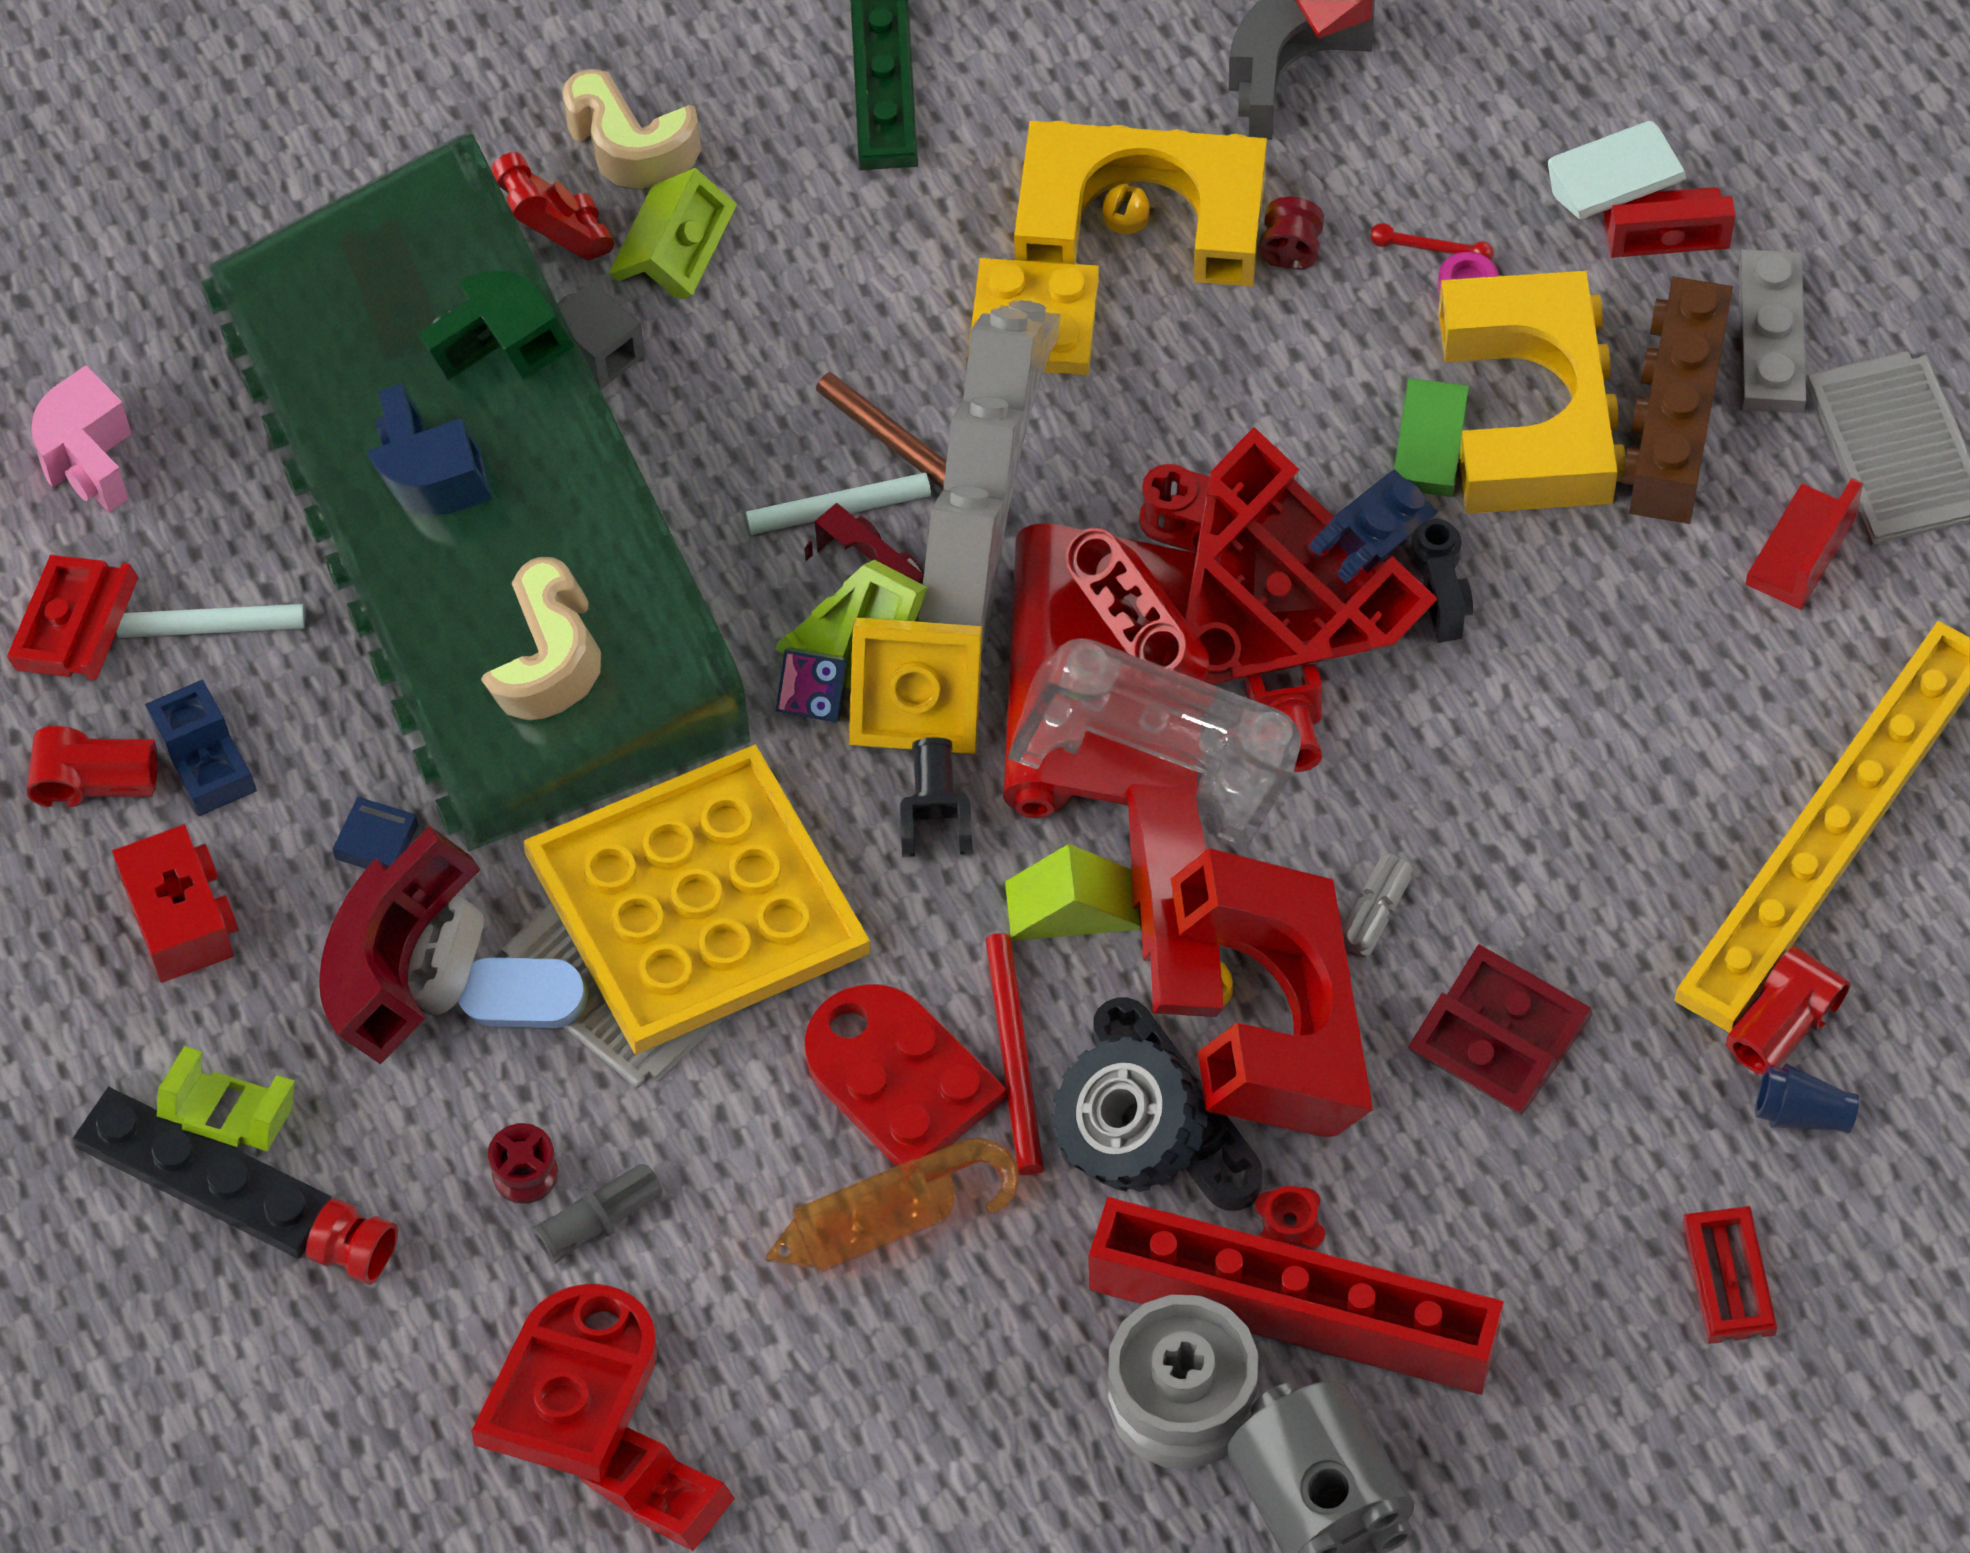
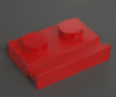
[7,555,139,680]

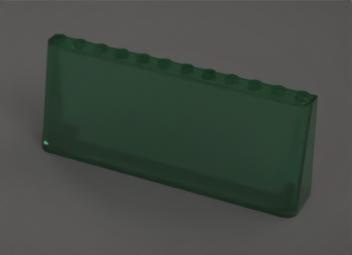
[200,132,751,852]

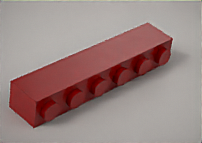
[1088,1196,1504,1395]

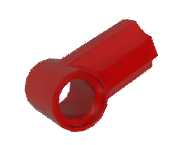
[27,725,158,807]
[1725,946,1851,1075]

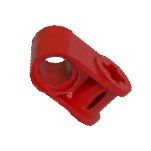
[1139,464,1209,553]

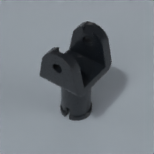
[900,737,973,857]

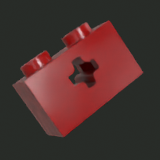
[111,824,239,983]

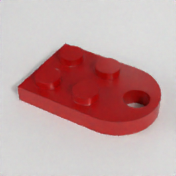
[805,984,1007,1179]
[471,1284,657,1482]

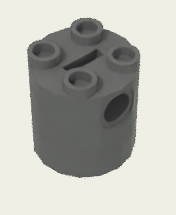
[1227,1381,1415,1553]

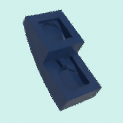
[145,679,257,816]

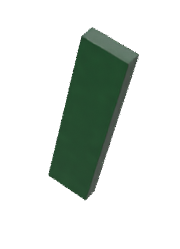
[850,0,918,170]

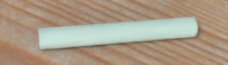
[746,472,931,535]
[117,604,306,638]

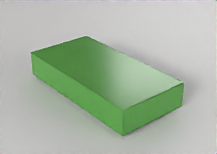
[1394,378,1469,497]

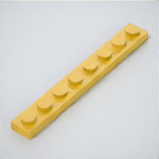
[1674,621,1970,1033]

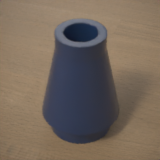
[1755,1063,1859,1133]

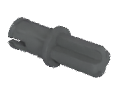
[532,1164,663,1264]

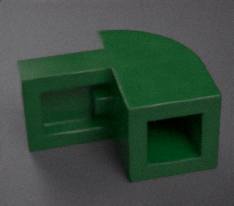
[417,270,575,381]

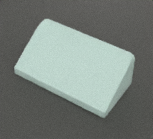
[1548,121,1686,220]

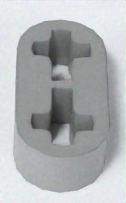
[408,894,484,1016]

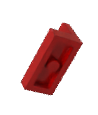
[1603,187,1736,258]
[1745,478,1864,610]

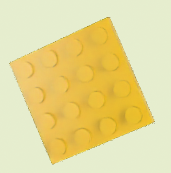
[524,744,870,1055]

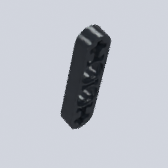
[1093,997,1263,1211]

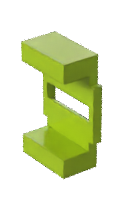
[157,1046,295,1152]

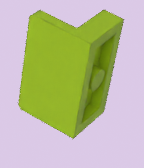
[609,168,737,299]

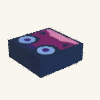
[775,647,850,723]

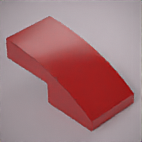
[578,1427,735,1551]

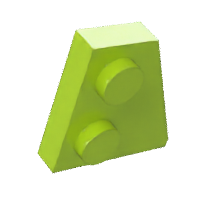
[775,560,928,690]

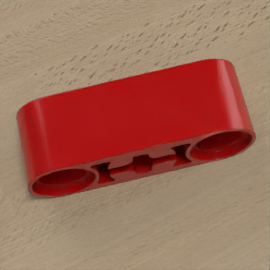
[1066,528,1209,692]

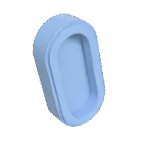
[458,958,588,1028]

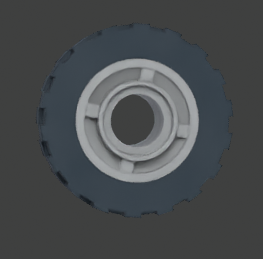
[1052,1037,1208,1192]

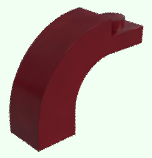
[319,825,480,1065]

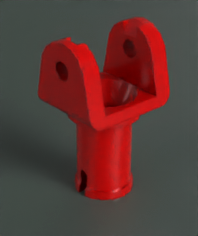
[1245,664,1322,772]

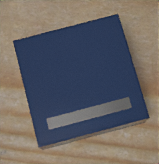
[332,797,419,869]

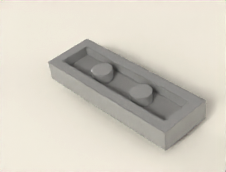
[1739,249,1806,412]

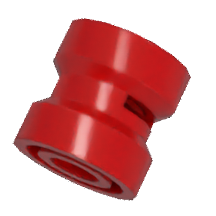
[306,1198,398,1285]

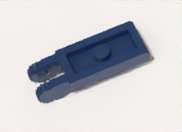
[1308,469,1438,584]

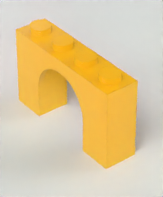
[1014,121,1267,287]
[1438,270,1626,514]

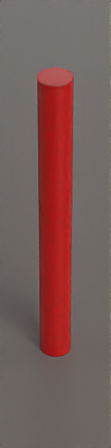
[985,933,1044,1176]

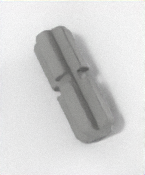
[1342,853,1412,958]

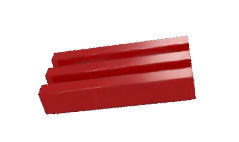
[1682,1206,1777,1344]

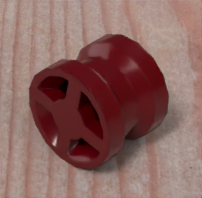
[1259,196,1324,270]
[487,1123,558,1204]

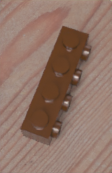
[1622,276,1733,524]

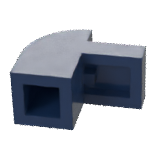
[367,383,493,515]

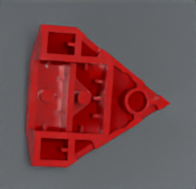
[1172,427,1438,693]

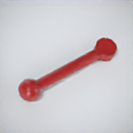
[1370,223,1494,260]

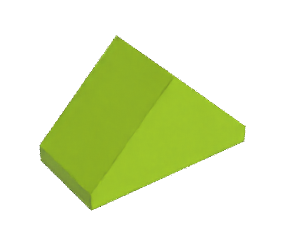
[1005,844,1140,941]

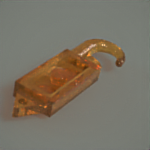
[765,1137,1020,1275]

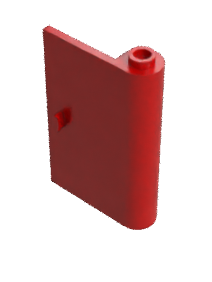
[1003,523,1200,818]

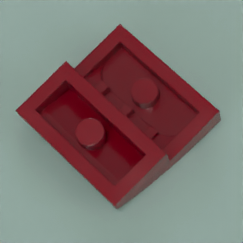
[1408,944,1593,1116]

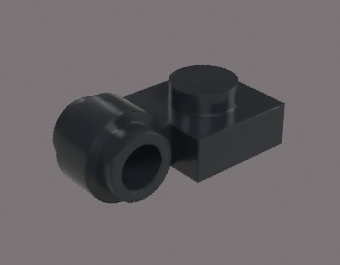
[1410,519,1473,643]

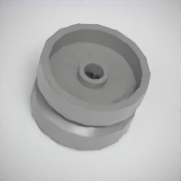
[1108,1294,1258,1469]

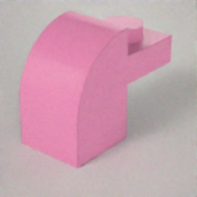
[31,365,132,512]

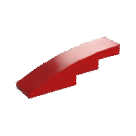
[1128,784,1224,1017]

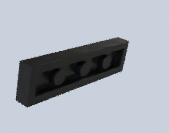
[72,1086,332,1259]

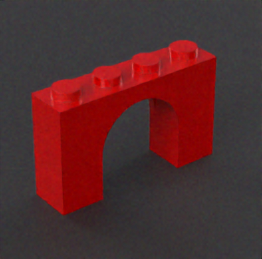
[1170,848,1373,1137]

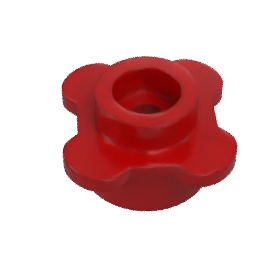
[1255,1186,1326,1250]

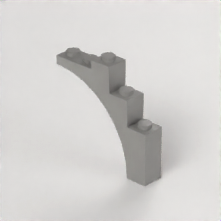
[918,300,1061,653]

